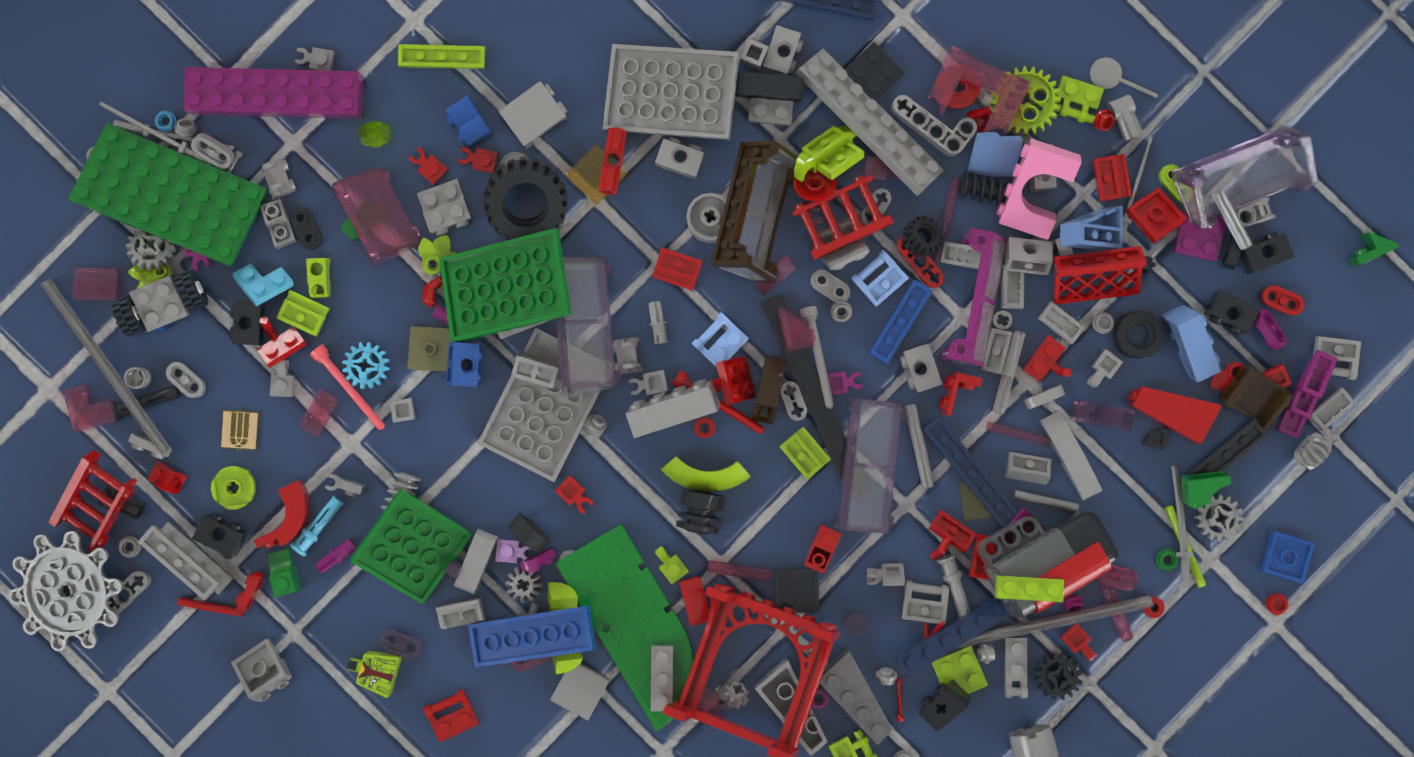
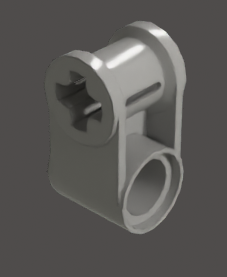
[1235,197,1276,227]

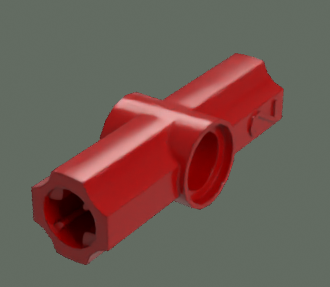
[598,127,627,195]

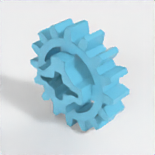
[342,342,390,389]

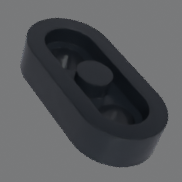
[291,208,323,250]

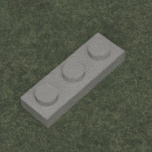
[651,645,673,711]

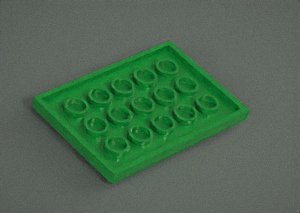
[439,228,572,342]

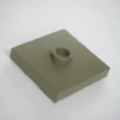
[408,326,451,372]

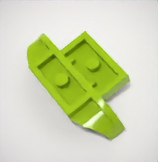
[794,125,864,182]

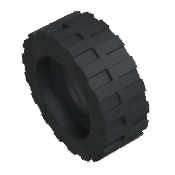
[1113,311,1165,358]

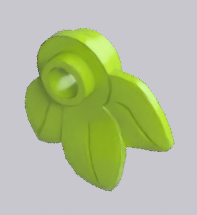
[418,235,457,275]
[128,264,173,289]

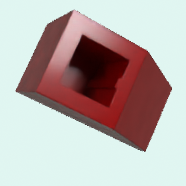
[804,523,842,574]

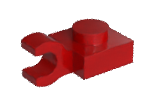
[1059,623,1097,661]

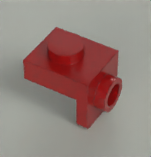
[147,460,187,494]

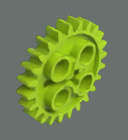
[990,66,1061,137]

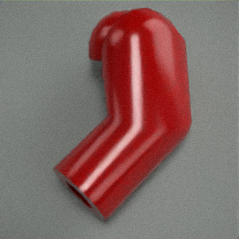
[422,275,443,308]

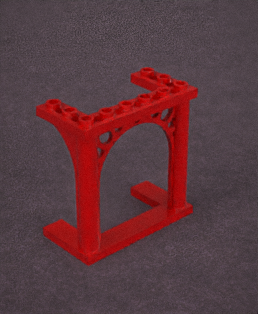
[662,584,841,757]

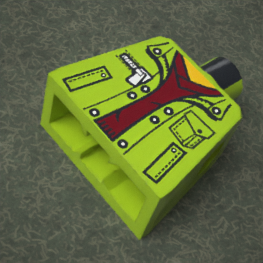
[347,651,403,698]

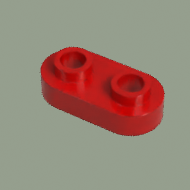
[1260,285,1304,316]
[235,571,265,613]

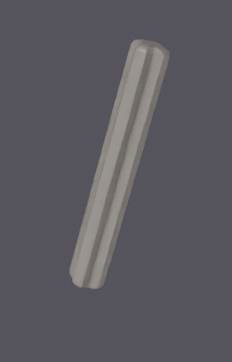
[993,331,1025,414]
[904,404,934,489]

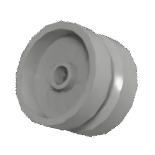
[686,193,727,243]

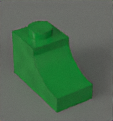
[1181,471,1231,509]
[267,548,302,598]

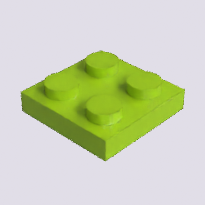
[931,645,988,694]

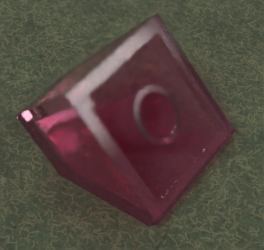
[777,307,816,353]

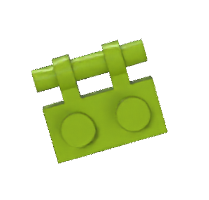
[1055,75,1104,124]
[828,728,877,757]

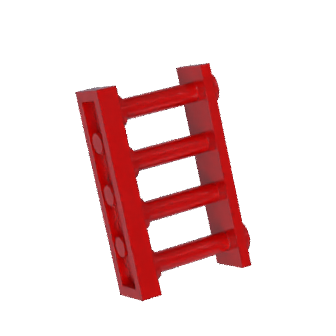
[791,174,894,261]
[49,450,137,552]

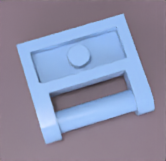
[850,250,909,307]
[691,312,749,367]

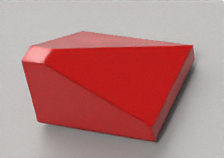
[966,106,996,134]

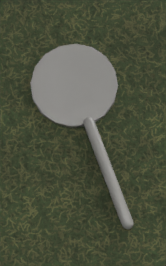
[1090,57,1158,98]

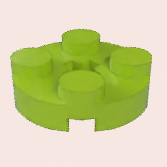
[211,466,256,510]

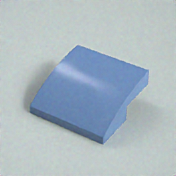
[968,132,1023,177]

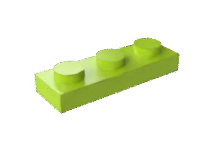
[995,576,1064,602]

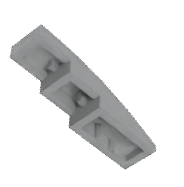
[1040,411,1102,501]

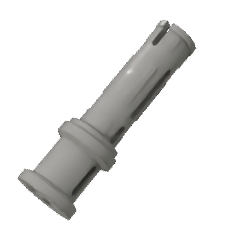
[937,553,971,618]

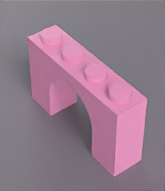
[996,138,1082,240]

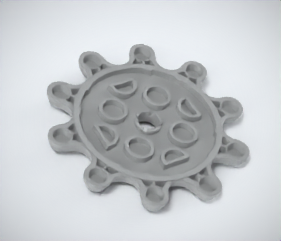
[9,531,123,652]

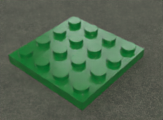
[350,488,473,605]

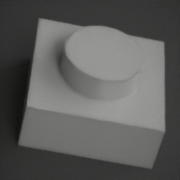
[390,398,416,423]

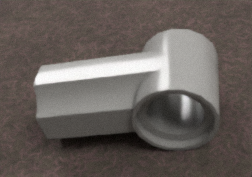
[1107,95,1143,141]

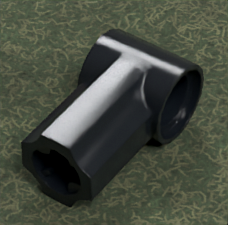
[98,484,146,520]

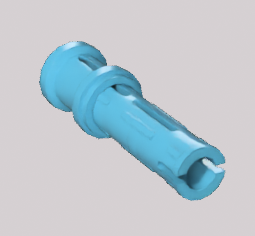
[290,495,344,557]

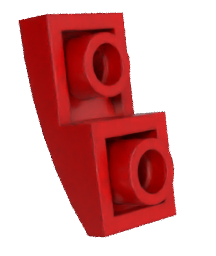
[679,576,709,626]

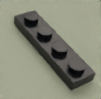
[1185,418,1268,475]

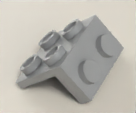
[818,217,870,270]

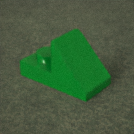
[1349,232,1400,267]

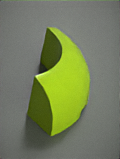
[660,456,751,492]
[548,582,583,674]

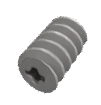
[381,472,421,510]

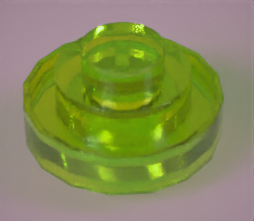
[358,121,391,148]

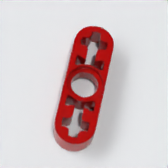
[896,236,944,288]

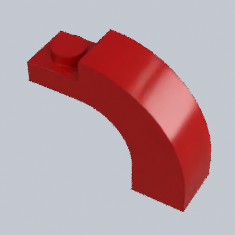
[254,480,310,549]

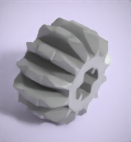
[1294,433,1332,470]
[505,567,543,603]

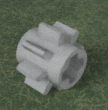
[722,681,749,710]

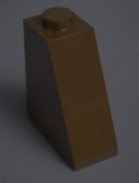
[752,356,787,424]

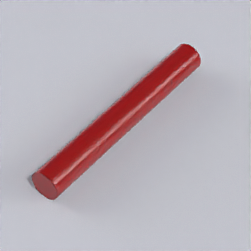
[177,597,243,617]

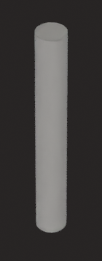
[1013,490,1079,512]

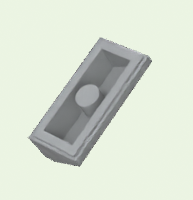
[1005,451,1052,485]

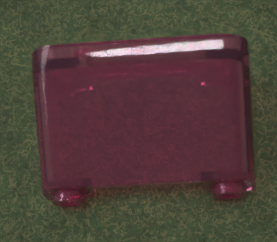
[332,166,421,267]

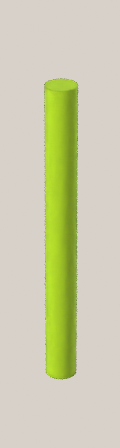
[1165,505,1207,588]

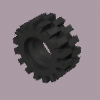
[902,216,944,258]

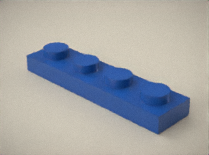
[869,279,933,364]

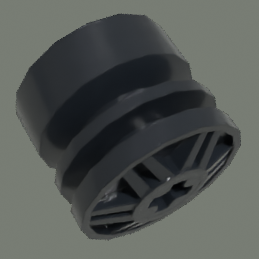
[676,489,726,535]

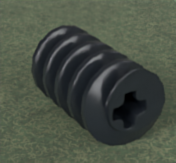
[958,171,1006,207]

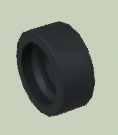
[508,513,549,553]

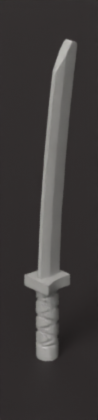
[99,102,213,166]
[113,120,234,150]
[1123,136,1153,240]
[1171,465,1194,588]

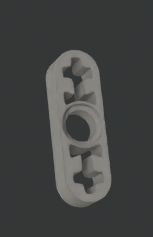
[108,570,151,614]

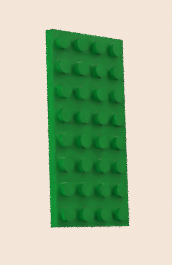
[68,123,268,268]

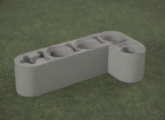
[891,95,977,157]

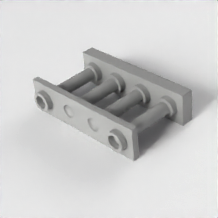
[138,522,234,600]

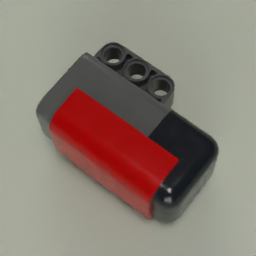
[977,511,1118,618]

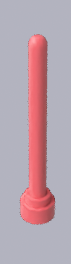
[310,344,385,430]

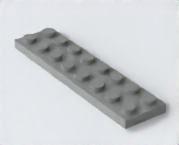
[796,49,944,196]

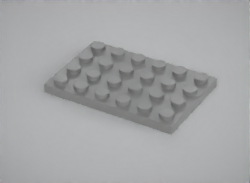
[602,44,740,140]
[477,328,613,482]

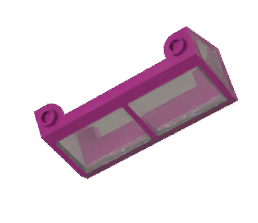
[940,228,1007,367]

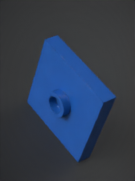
[1260,530,1315,584]

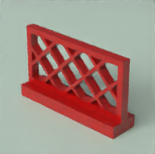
[1053,246,1146,305]

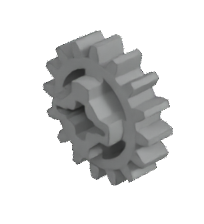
[126,230,176,272]
[1194,494,1244,542]

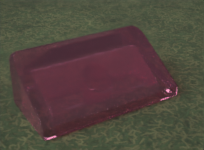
[754,255,796,295]

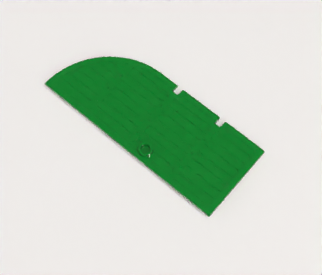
[555,523,694,731]

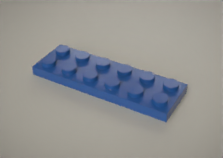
[468,605,596,668]

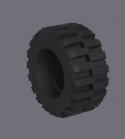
[483,157,567,240]

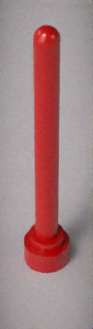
[672,370,764,434]

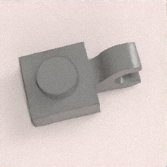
[1086,349,1123,388]
[270,360,295,397]
[325,474,367,497]
[866,563,905,586]

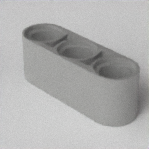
[454,529,498,594]

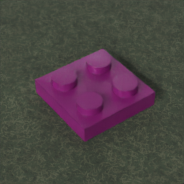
[1173,210,1226,262]

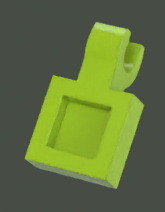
[655,545,689,584]

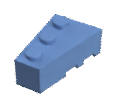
[1060,206,1123,251]
[1160,305,1221,383]

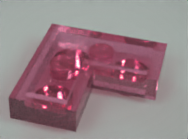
[63,385,117,432]

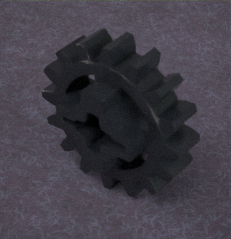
[1034,652,1083,700]

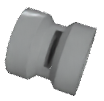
[124,367,152,389]

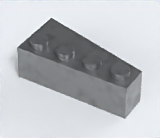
[820,648,893,745]

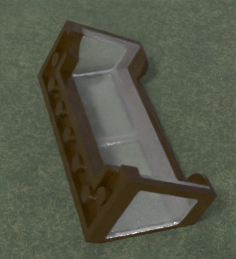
[711,140,797,283]

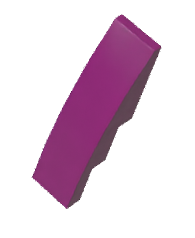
[1276,350,1338,438]

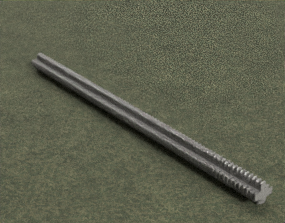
[40,279,172,456]
[955,595,1154,649]

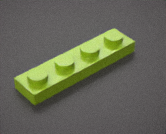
[398,44,486,69]

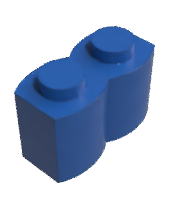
[445,96,492,148]

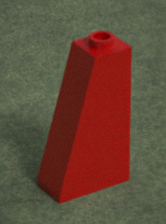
[1127,387,1222,444]

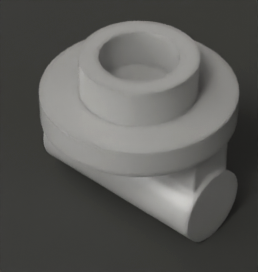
[583,414,607,439]

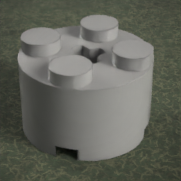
[1009,724,1059,757]

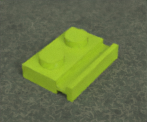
[276,290,331,336]
[779,427,831,479]

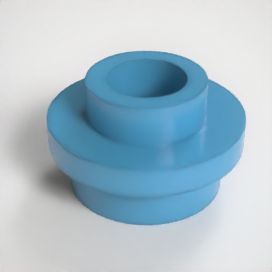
[155,111,177,133]

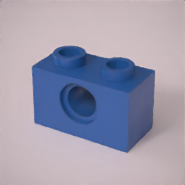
[446,342,482,387]

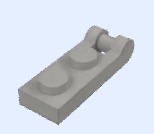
[1004,637,1028,698]

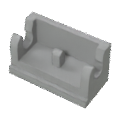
[511,351,562,388]
[436,597,486,629]

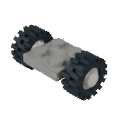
[111,269,208,337]

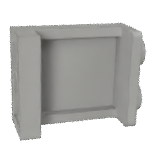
[498,81,568,149]

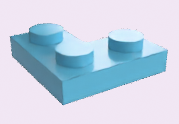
[232,264,294,306]

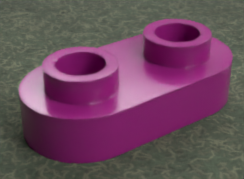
[1254,309,1287,350]
[519,547,556,574]

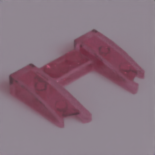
[928,46,1031,135]

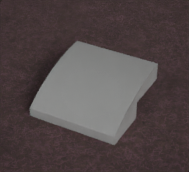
[550,663,610,720]

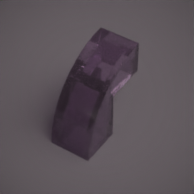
[1070,399,1135,431]

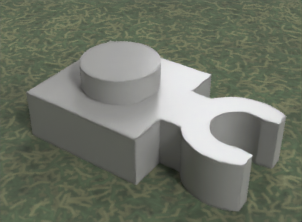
[295,47,335,71]
[629,370,668,395]

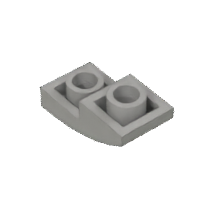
[260,199,297,249]

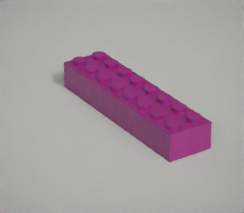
[183,67,364,119]

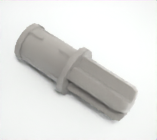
[648,301,668,345]

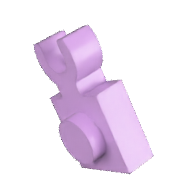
[495,539,531,563]

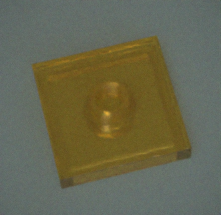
[566,144,627,205]

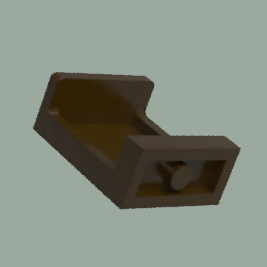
[1219,363,1293,430]

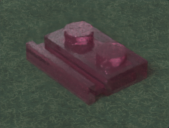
[72,268,120,301]

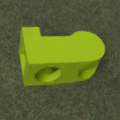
[306,258,331,298]

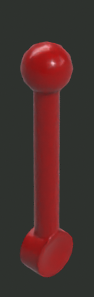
[896,677,904,723]

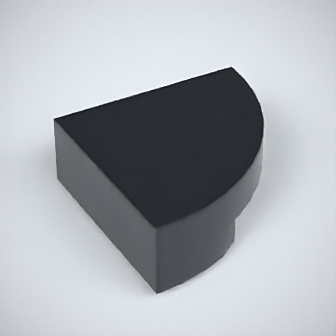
[1142,428,1169,449]

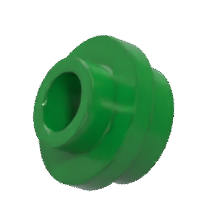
[1156,549,1178,571]

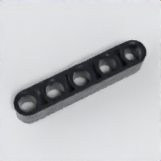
[735,72,805,102]

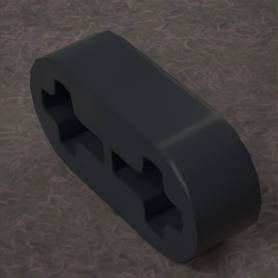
[1221,233,1241,270]

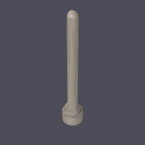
[800,306,834,409]

